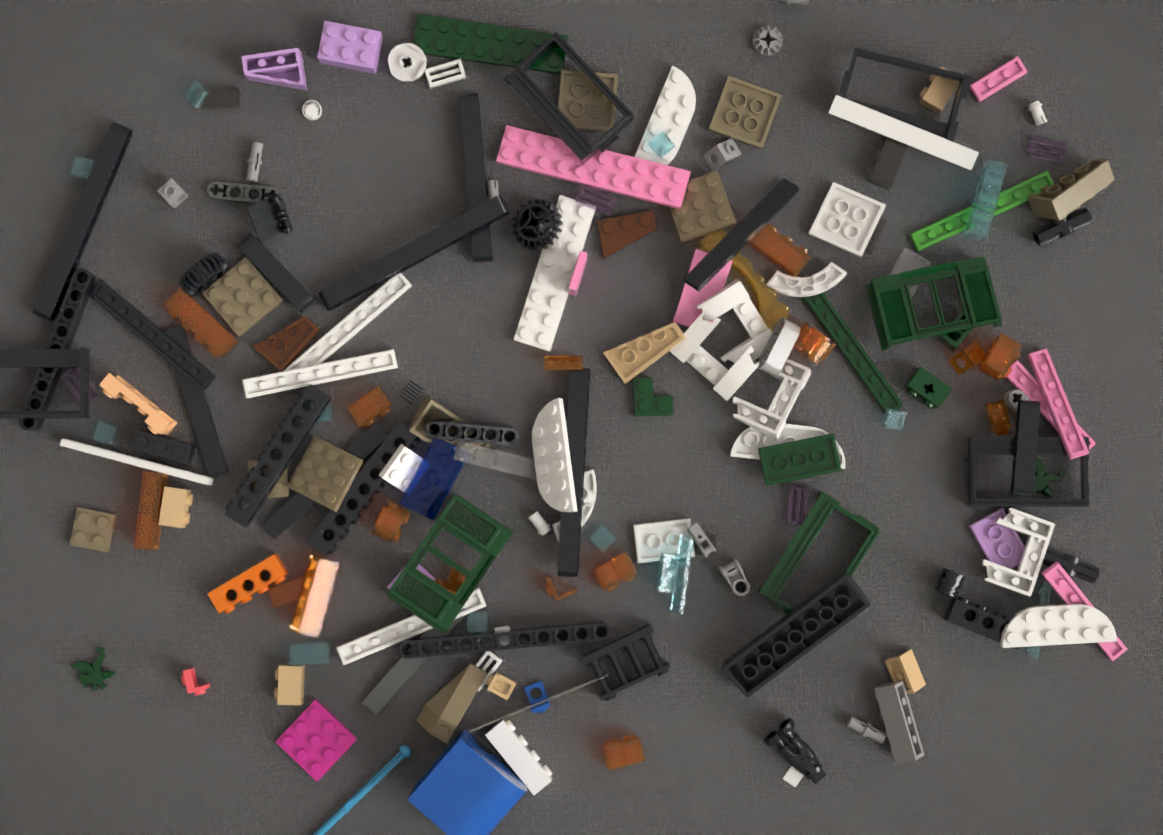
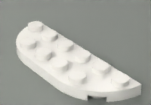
[634,66,696,165]
[532,398,578,512]
[730,424,845,469]
[1000,604,1117,648]

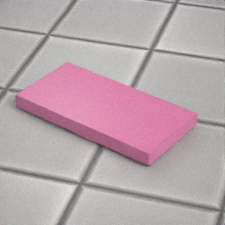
[673,249,733,327]

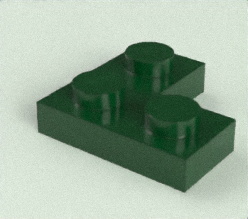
[633,378,673,417]

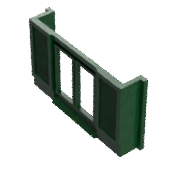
[866,256,1002,351]
[387,494,513,635]

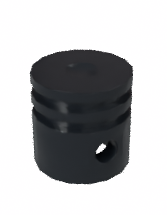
[934,568,965,598]

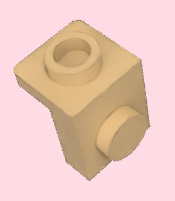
[486,672,517,700]

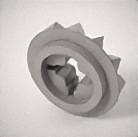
[752,25,783,56]

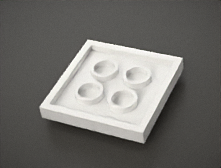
[809,182,886,258]

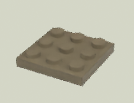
[558,70,618,132]
[709,75,782,149]
[670,170,736,243]
[202,257,284,337]
[287,436,364,512]

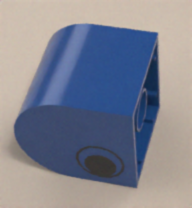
[407,728,528,835]

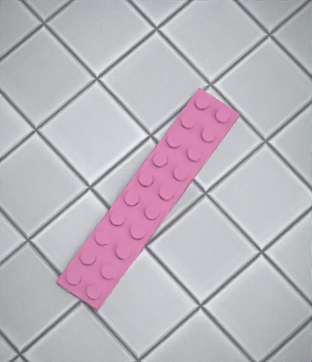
[496,125,691,209]

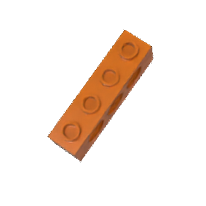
[207,554,289,614]

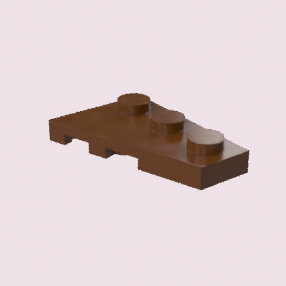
[597,210,657,259]
[253,316,320,372]

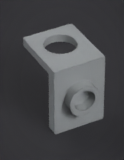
[703,139,742,171]

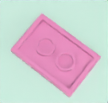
[569,251,587,297]

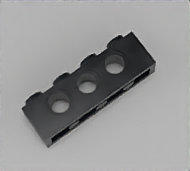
[944,597,1021,650]

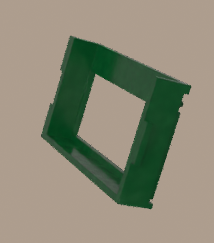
[757,491,880,614]

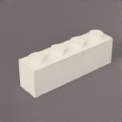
[485,719,553,795]

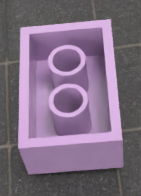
[317,21,383,74]

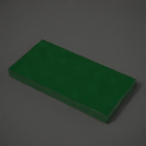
[758,433,841,486]

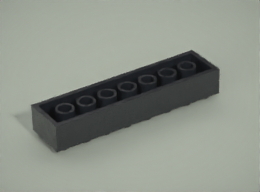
[722,570,870,698]

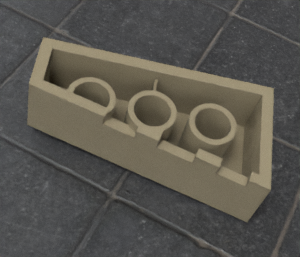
[1027,158,1115,221]

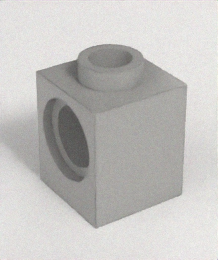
[157,178,189,208]

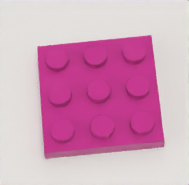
[276,699,358,782]

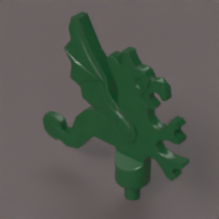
[1032,456,1066,498]
[70,647,115,691]

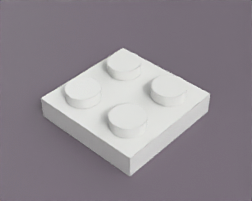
[379,444,430,495]

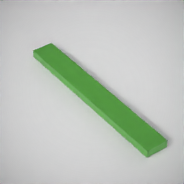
[909,170,1054,252]

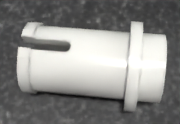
[1027,100,1048,126]
[528,511,551,536]

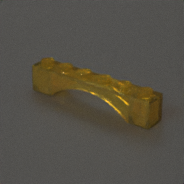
[698,229,790,331]

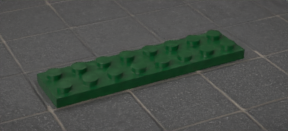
[413,14,568,74]

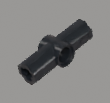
[1033,207,1093,247]
[1042,548,1100,583]

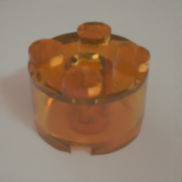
[793,322,836,364]
[371,499,410,543]

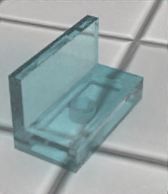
[288,642,330,666]

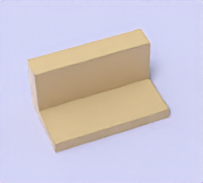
[885,649,926,694]

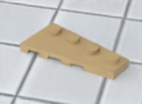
[603,322,686,383]

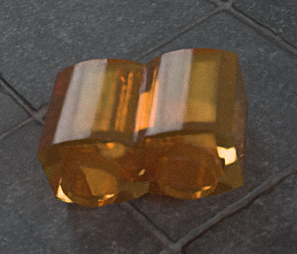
[592,551,637,592]
[602,734,646,770]

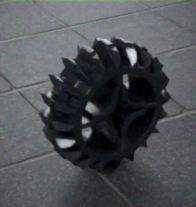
[512,199,563,251]
[179,253,228,297]

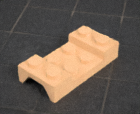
[99,373,178,435]

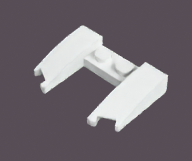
[697,279,772,363]
[670,313,760,401]
[733,359,811,440]
[982,508,1055,597]

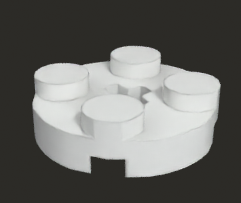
[388,43,427,82]

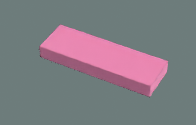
[969,56,1028,103]

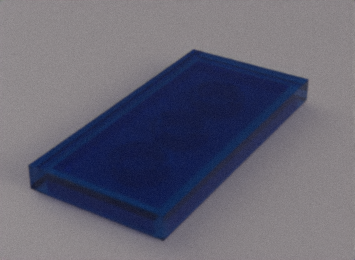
[399,439,470,520]

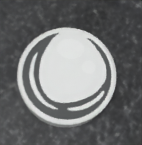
[302,100,322,120]

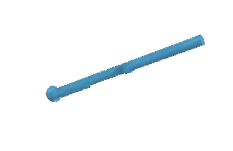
[313,745,411,835]

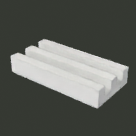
[425,59,466,89]
[475,651,503,691]

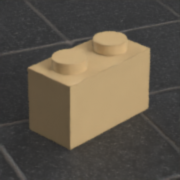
[919,67,959,114]
[158,486,193,528]
[274,664,305,705]

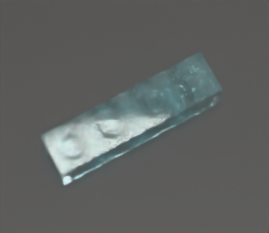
[963,159,1008,241]

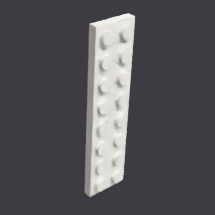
[514,195,596,352]

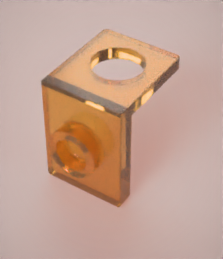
[948,341,987,375]
[435,563,470,594]
[545,575,577,601]

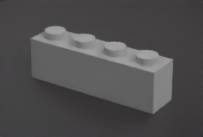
[874,680,924,763]

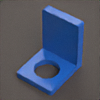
[524,680,550,714]

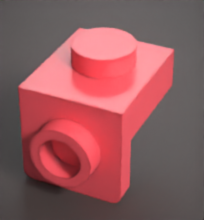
[181,667,210,696]

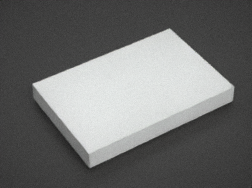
[633,518,695,563]

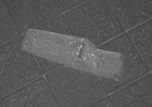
[454,441,536,479]

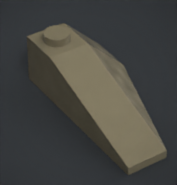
[409,395,490,456]
[416,663,487,744]

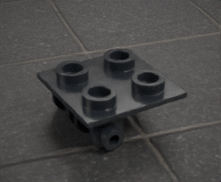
[247,194,293,243]

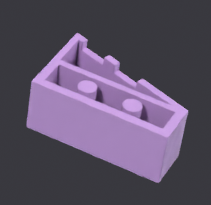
[241,48,307,90]

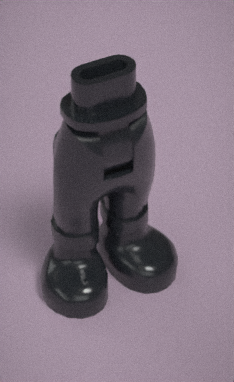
[764,718,826,784]

